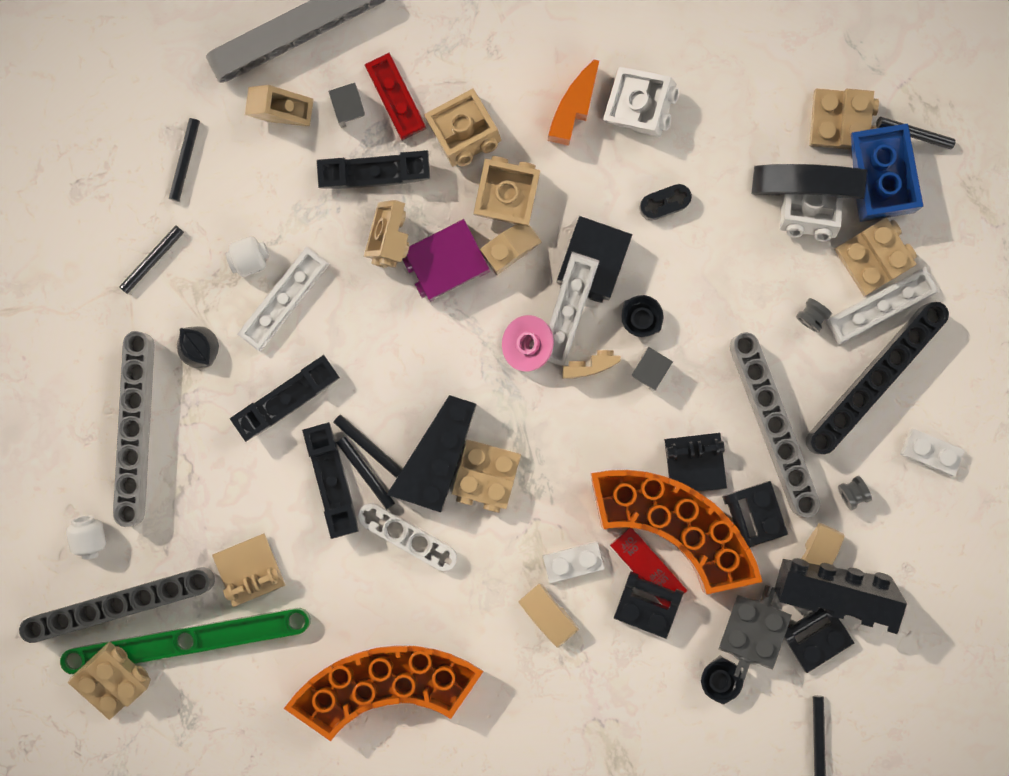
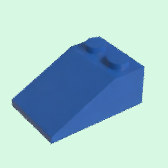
[851,123,924,222]

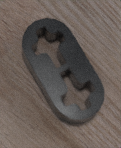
[639,184,692,221]

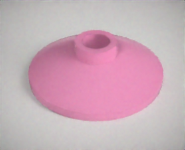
[502,315,554,372]

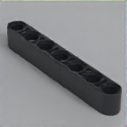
[806,302,949,454]

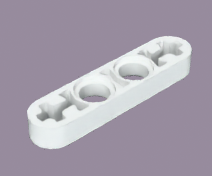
[358,503,457,571]

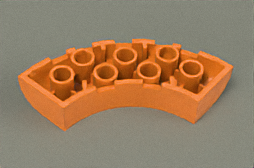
[591,470,762,595]
[284,646,484,741]

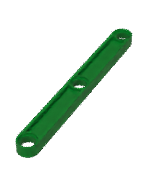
[60,608,311,674]

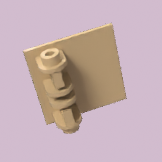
[212,533,285,607]

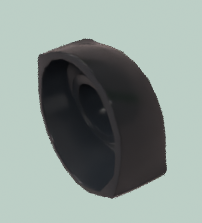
[621,295,664,337]
[177,326,219,368]
[701,655,744,704]

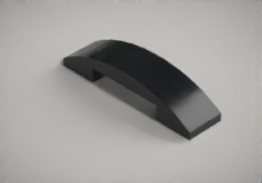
[317,150,430,189]
[751,164,868,199]
[229,355,340,442]
[302,422,359,539]

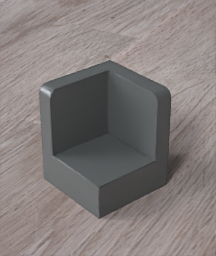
[328,83,365,128]
[632,347,673,391]

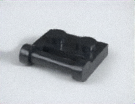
[722,481,788,548]
[614,571,684,639]
[784,608,855,673]

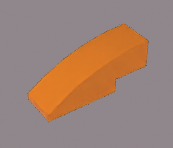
[547,59,600,146]

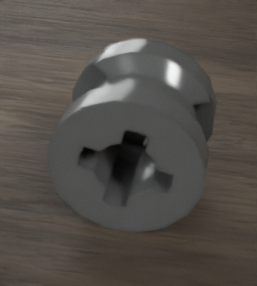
[796,298,832,333]
[838,475,872,511]

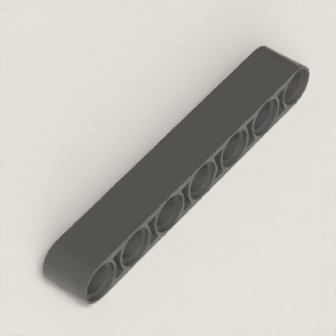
[19,567,215,643]

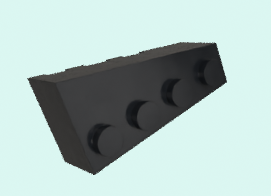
[387,395,477,513]
[774,558,907,634]

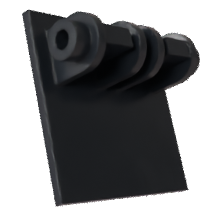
[664,433,727,492]

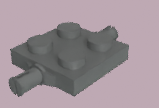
[718,585,792,680]

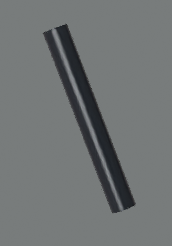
[876,116,956,149]
[168,118,200,202]
[119,225,184,294]
[333,414,402,478]
[336,436,395,510]
[813,695,826,776]

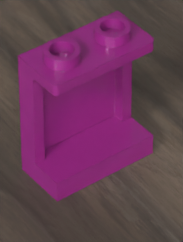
[402,219,490,302]

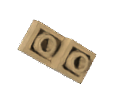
[562,350,621,379]
[801,522,845,565]
[518,584,579,648]

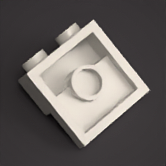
[603,67,679,137]
[780,194,843,241]

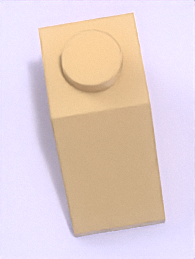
[245,85,313,126]
[480,224,542,275]

